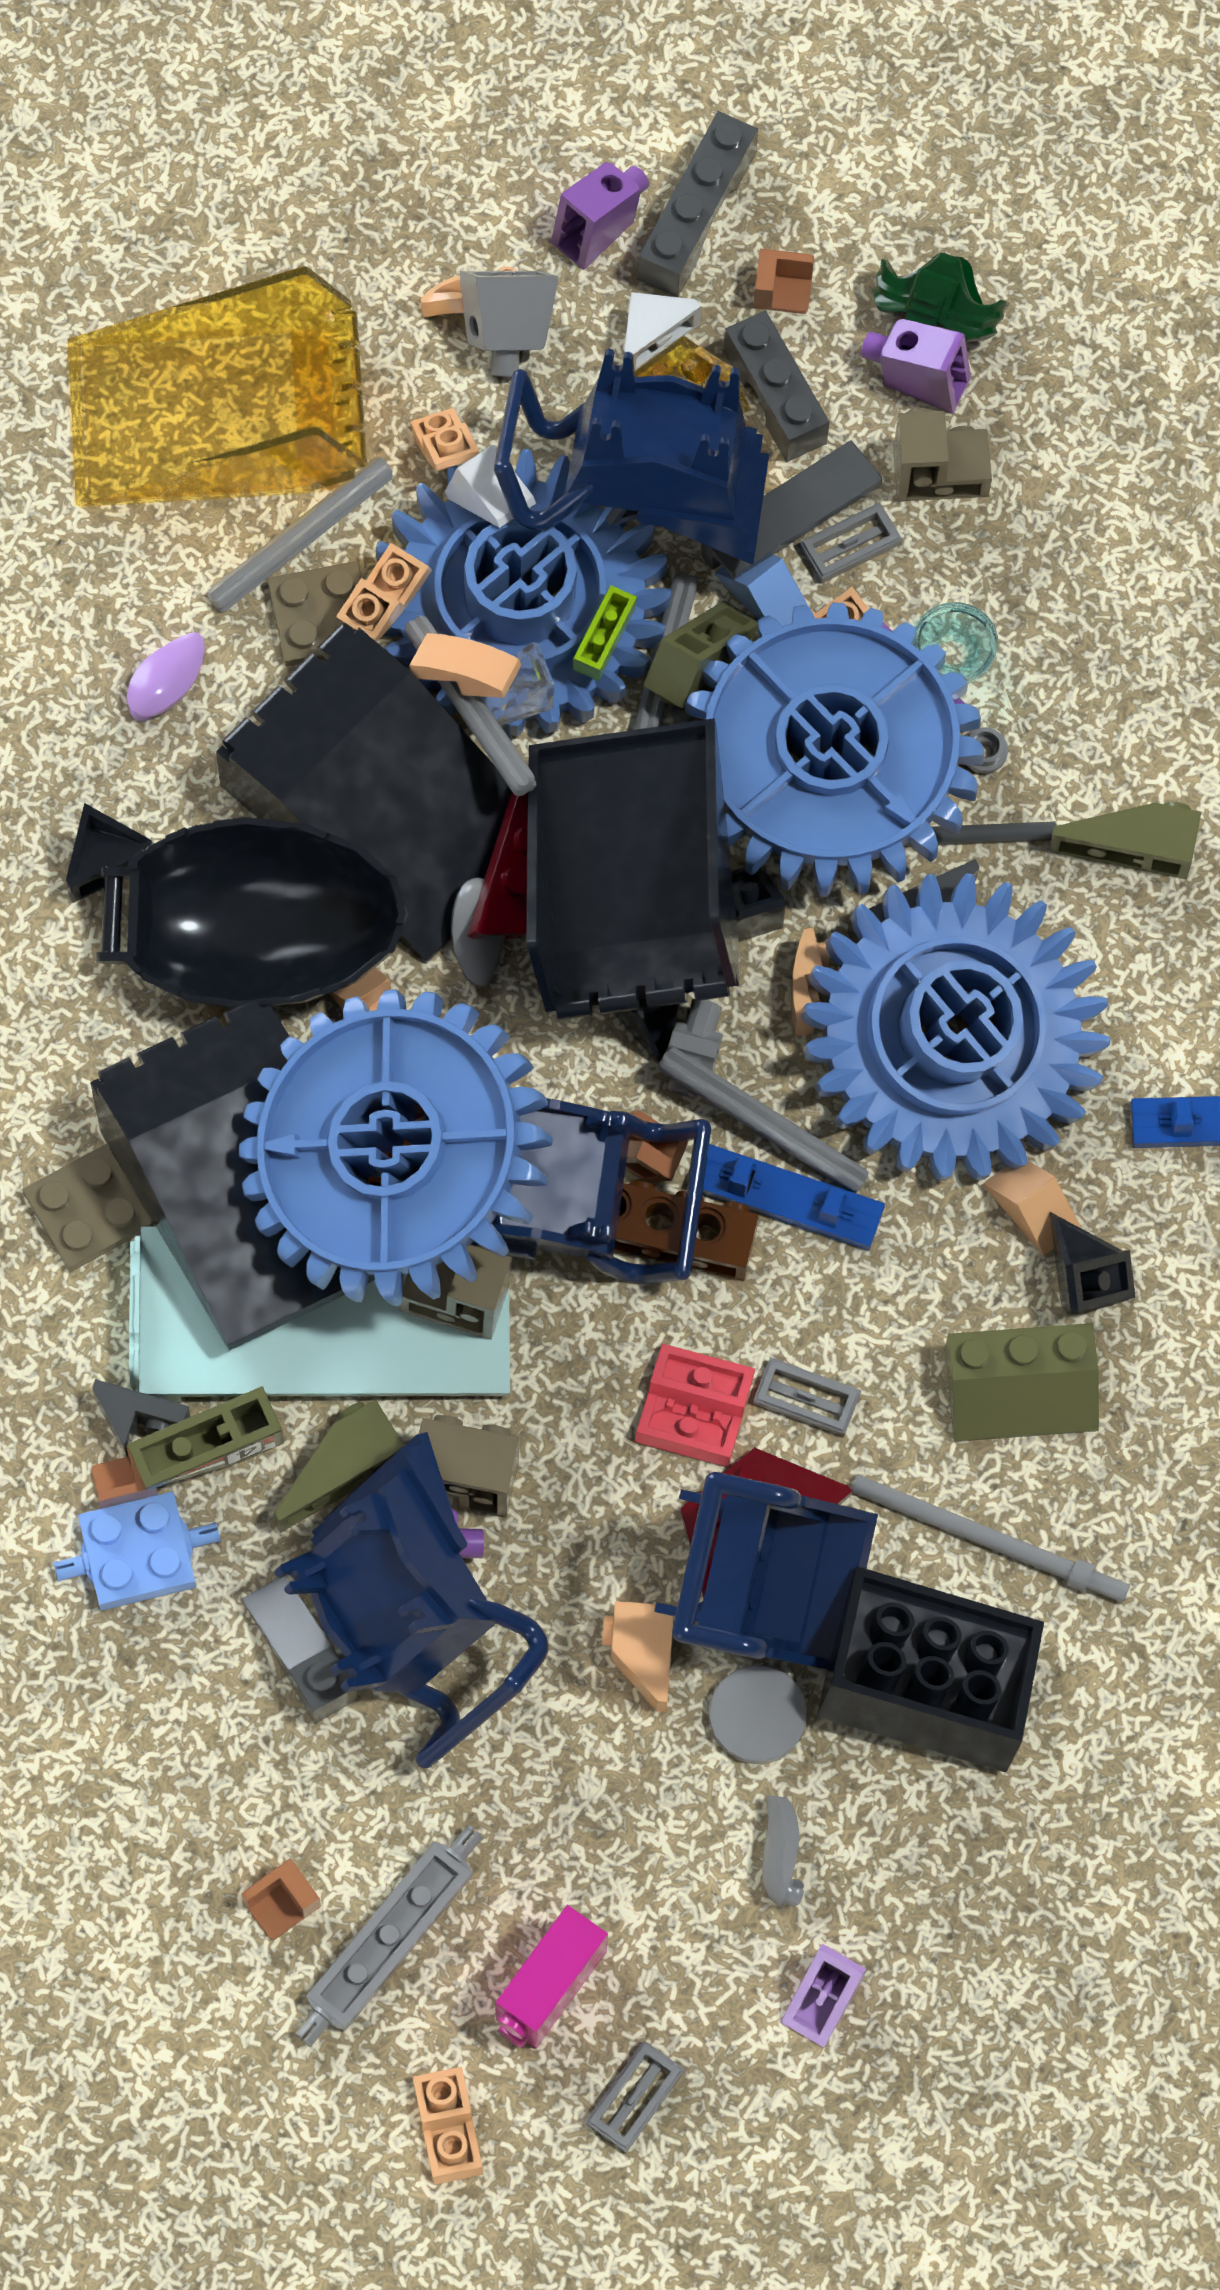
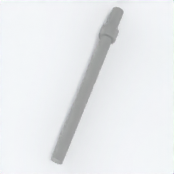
[851,1474,1130,1603]

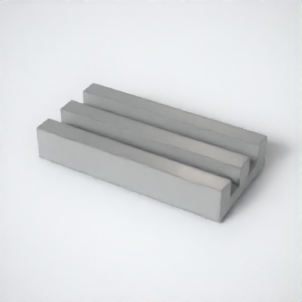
[799,502,902,584]
[753,1357,861,1437]
[585,2041,685,2153]

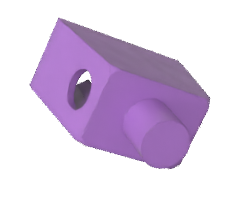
[551,162,649,270]
[861,319,971,414]

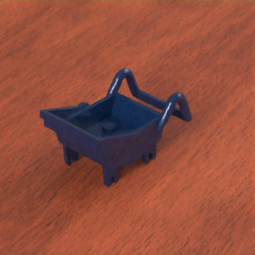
[494,349,770,565]
[424,1098,711,1284]
[274,1432,549,1769]
[654,1472,878,1669]

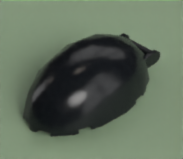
[96,817,408,1008]

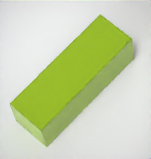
[572,585,637,681]

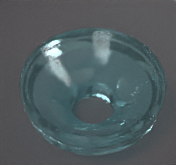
[914,602,998,683]

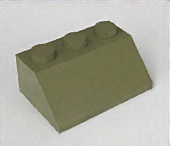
[944,1323,1099,1442]

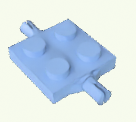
[53,1491,221,1611]

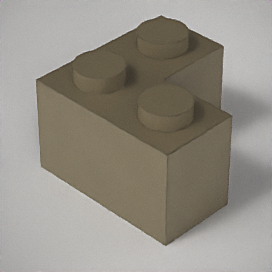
[893,408,992,502]
[399,1244,512,1340]
[419,1415,519,1518]

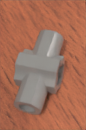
[666,998,723,1099]

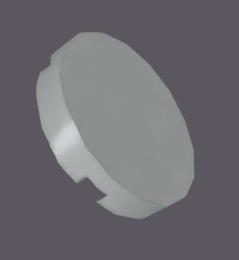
[709,1665,808,1765]

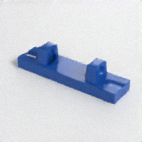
[1130,1096,1220,1148]
[702,1144,886,1251]

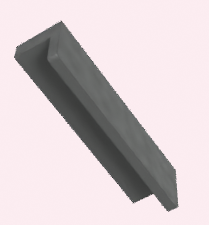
[701,440,882,578]

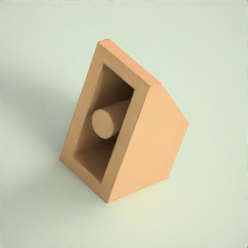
[602,1601,674,1712]

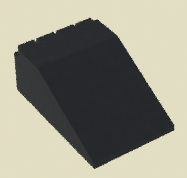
[216,624,512,964]
[526,718,739,1020]
[90,998,375,1351]

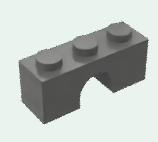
[723,310,830,463]

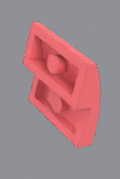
[634,1343,756,1467]

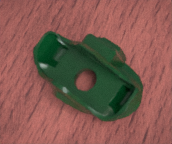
[872,252,1011,341]

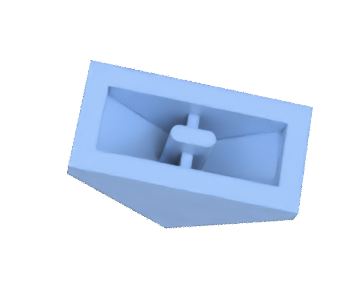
[715,555,809,627]

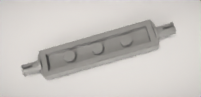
[295,1825,484,2047]

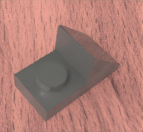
[92,1379,191,1457]

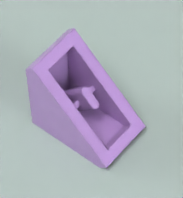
[781,1943,866,2047]

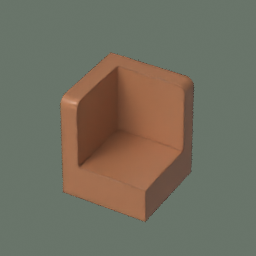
[753,248,814,314]
[626,1110,689,1182]
[92,1446,158,1509]
[241,1858,321,1940]

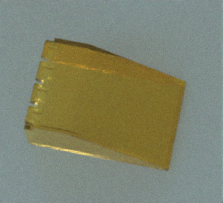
[68,266,367,507]

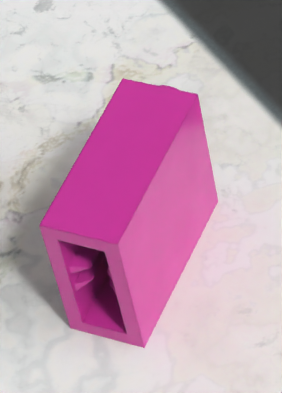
[495,1904,608,2049]

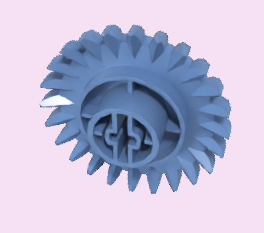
[376,449,671,736]
[685,603,984,897]
[801,873,1110,1181]
[239,989,553,1306]

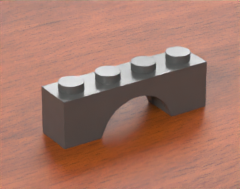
[637,111,759,297]

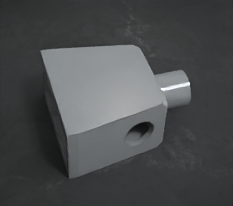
[460,271,558,377]

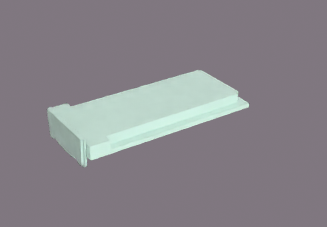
[129,1227,510,1402]

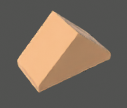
[983,1161,1081,1257]

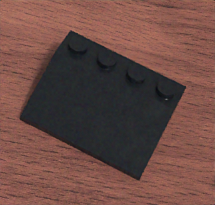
[817,1566,1044,1772]

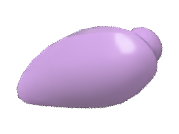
[127,632,205,721]

